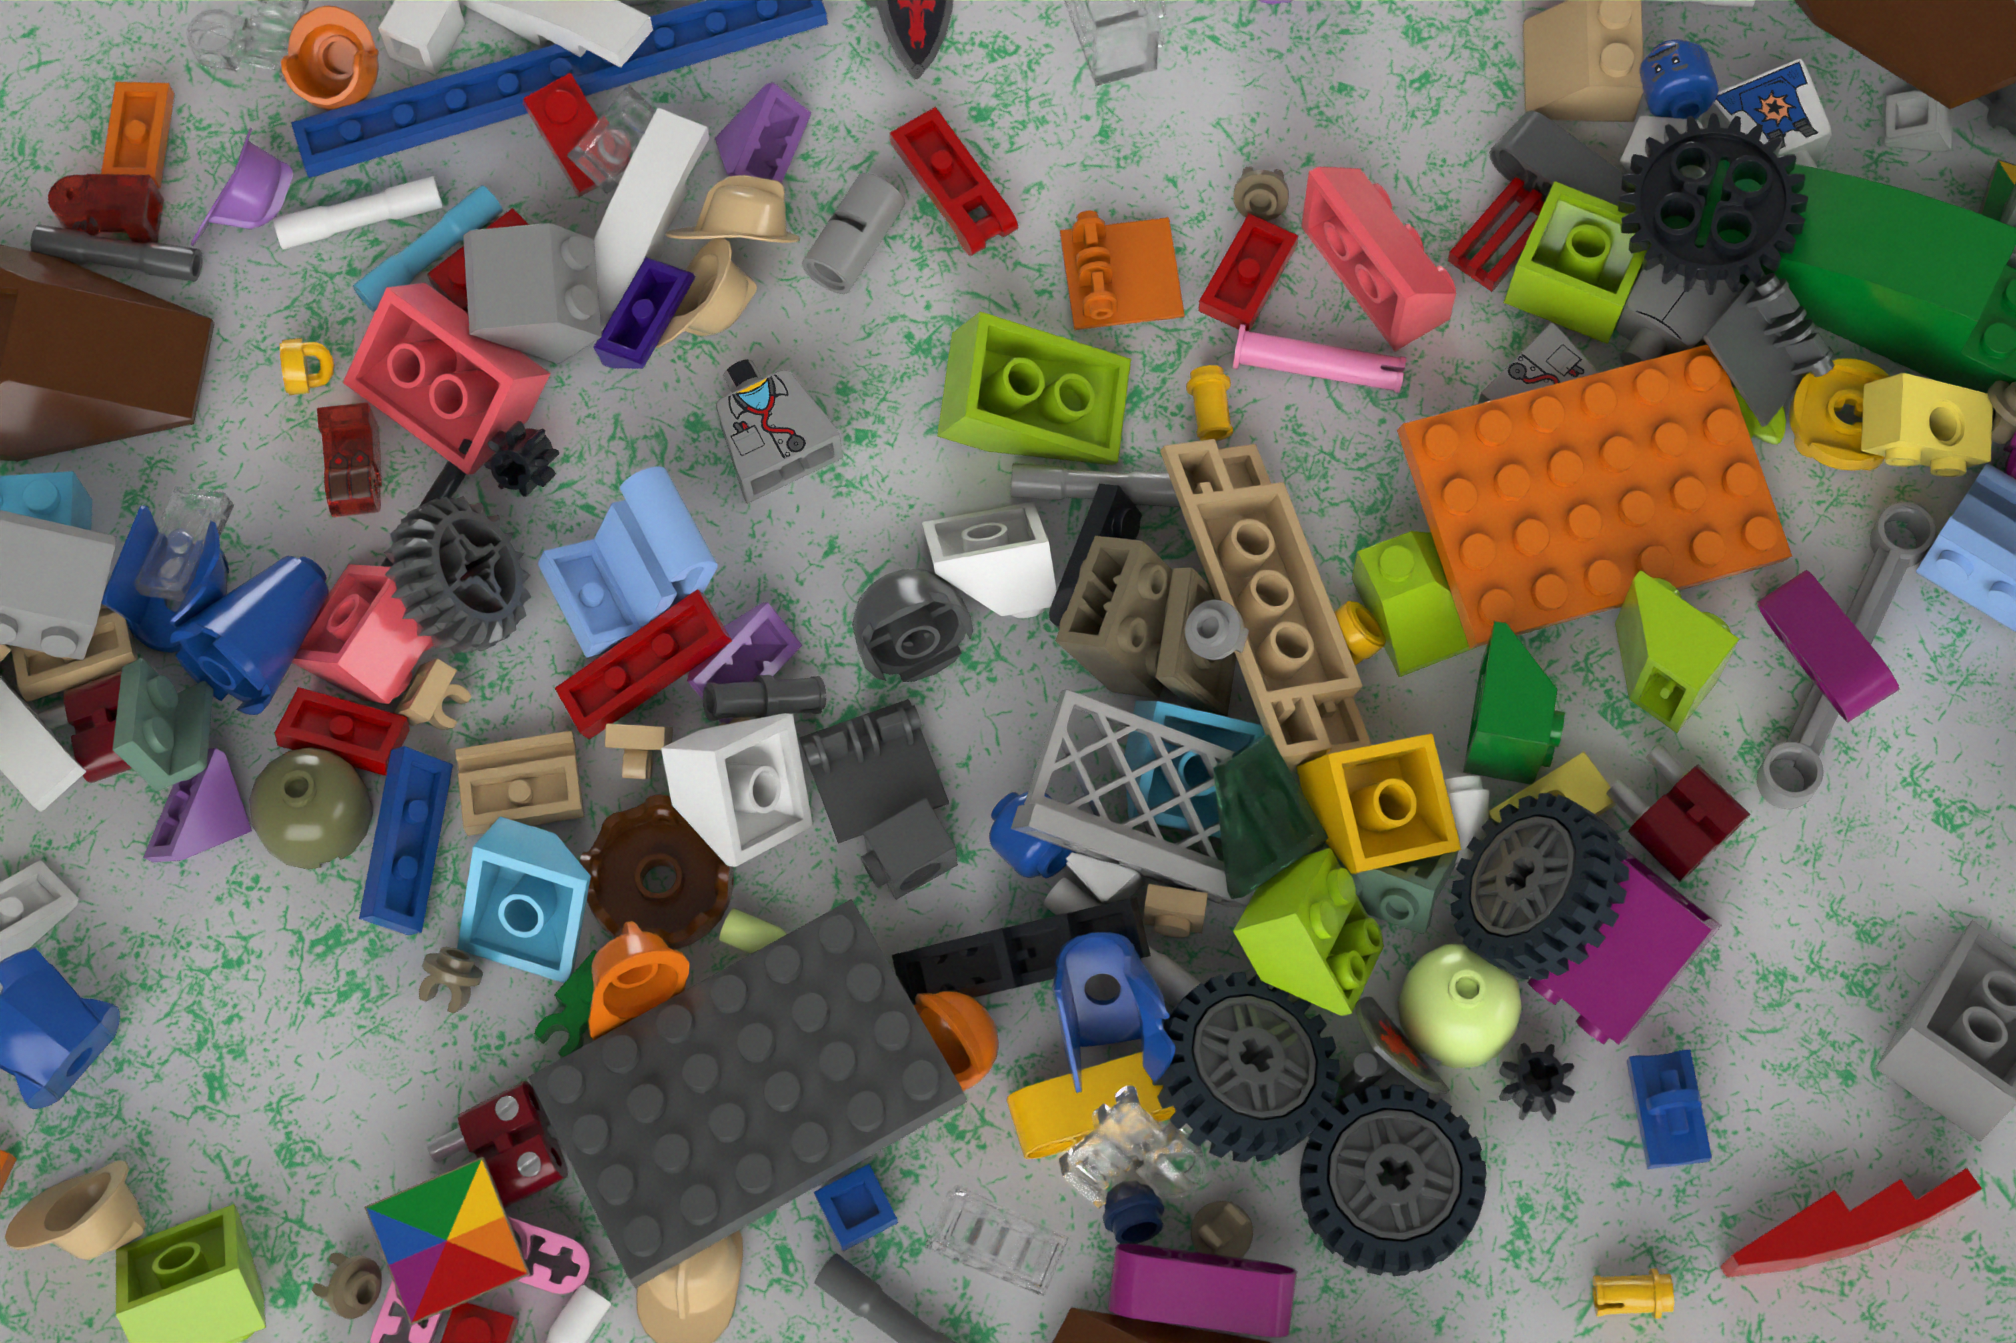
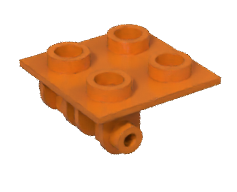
[1060,210,1185,330]

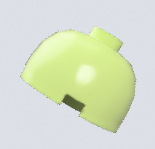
[1398,943,1522,1068]

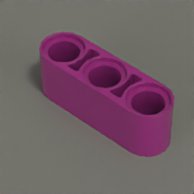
[1756,570,1900,723]
[1108,1244,1297,1337]

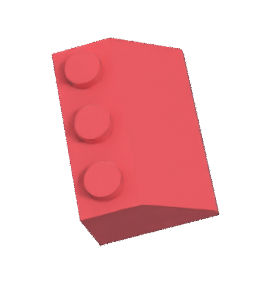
[1301,166,1456,351]
[343,283,551,475]

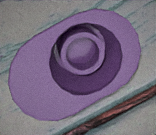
[191,128,293,246]

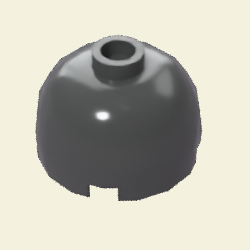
[852,568,973,682]

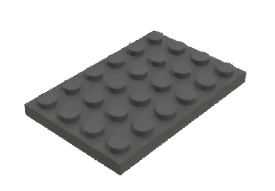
[528,899,968,1288]

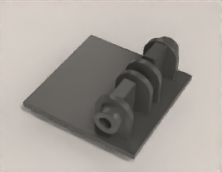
[1702,270,1834,427]
[799,699,949,844]

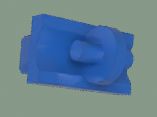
[1626,1049,1712,1169]

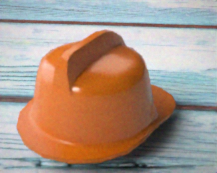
[588,921,689,1041]

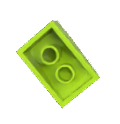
[937,311,1131,466]

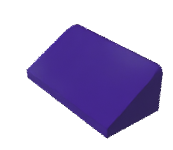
[593,257,695,369]

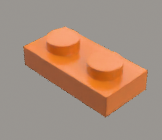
[101,82,175,189]

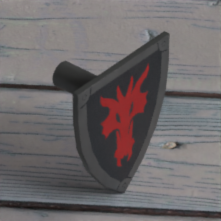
[865,0,953,79]
[1339,997,1450,1096]

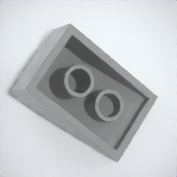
[1876,920,2016,1142]

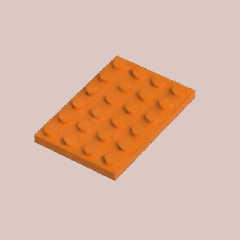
[1397,345,1792,649]

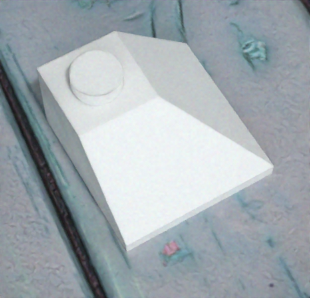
[922,502,1057,618]
[661,713,813,866]

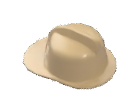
[666,175,800,243]
[655,238,757,348]
[4,1160,146,1260]
[637,1230,743,1343]

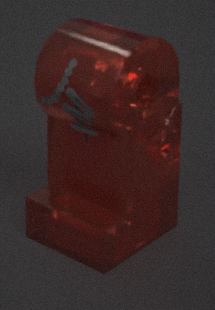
[48,174,164,243]

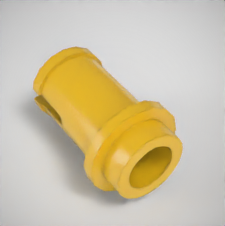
[1186,365,1233,441]
[1592,1268,1674,1319]

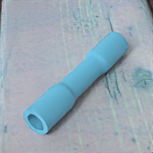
[353,185,503,312]

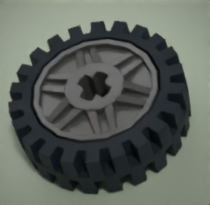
[1450,793,1629,980]
[1152,972,1340,1162]
[1299,1084,1487,1276]

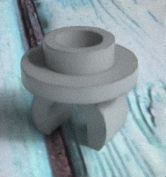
[1185,600,1249,660]

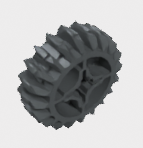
[384,496,531,654]

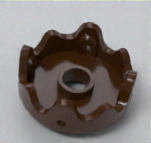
[579,794,734,950]

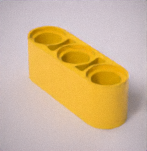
[1006,1052,1176,1159]

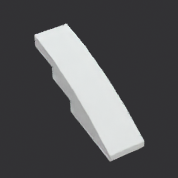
[458,0,653,68]
[594,108,709,332]
[0,673,86,812]

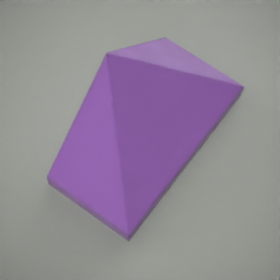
[715,82,811,183]
[687,602,802,724]
[143,748,252,863]

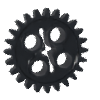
[1618,113,1808,295]

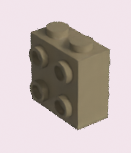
[1055,536,1173,699]

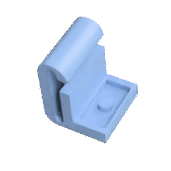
[1916,463,2016,632]
[538,466,718,658]

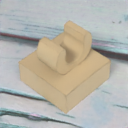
[394,658,471,730]
[605,724,673,779]

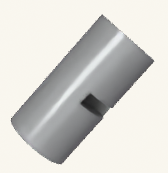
[802,173,905,294]

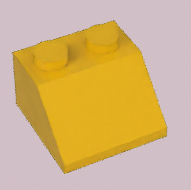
[1296,733,1462,874]

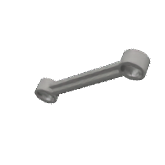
[1757,502,1936,809]

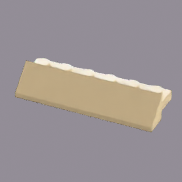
[1160,439,1372,775]

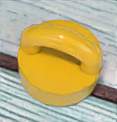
[279,338,335,395]
[1334,601,1386,665]

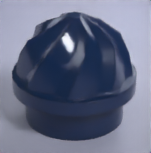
[1102,1180,1164,1244]

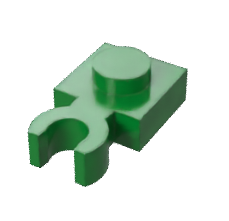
[534,950,597,1058]

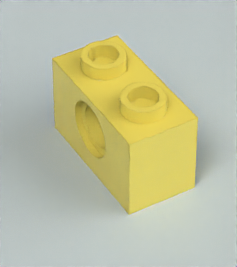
[1861,373,1993,477]

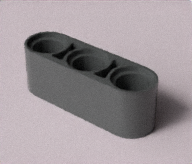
[1489,111,1628,206]

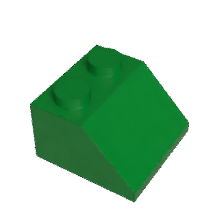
[1463,621,1565,785]

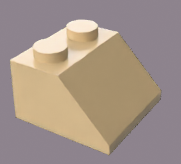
[1523,0,1644,122]

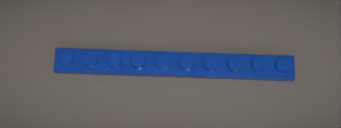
[291,0,828,178]

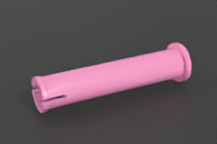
[1232,324,1406,393]

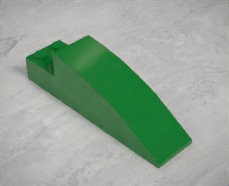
[1662,160,2016,393]

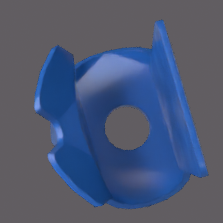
[102,505,229,653]
[1052,932,1176,1093]
[0,947,120,1109]

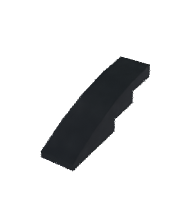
[892,897,1151,1005]

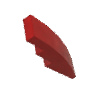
[1720,1168,1982,1278]

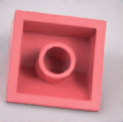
[292,564,434,704]

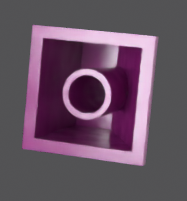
[1527,850,1722,1045]

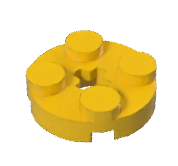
[1789,358,1890,471]

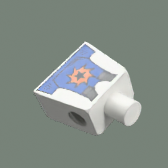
[1700,58,1832,168]

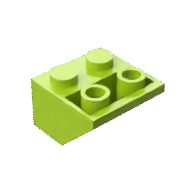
[1615,570,1739,733]
[1233,848,1384,1016]

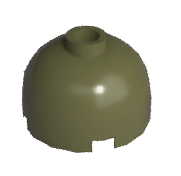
[249,747,373,870]

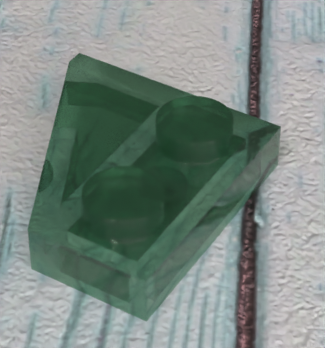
[1213,734,1328,900]

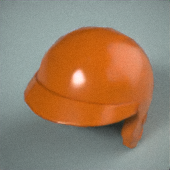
[281,6,379,111]
[914,992,999,1091]

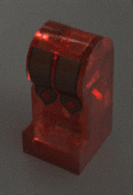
[317,402,382,518]

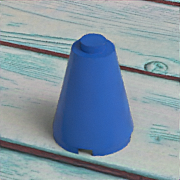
[170,556,329,715]

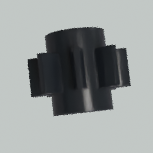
[484,421,559,497]
[1499,1043,1575,1121]

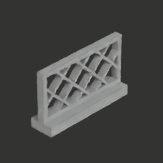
[1011,689,1283,907]

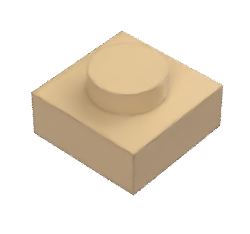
[1143,884,1208,938]

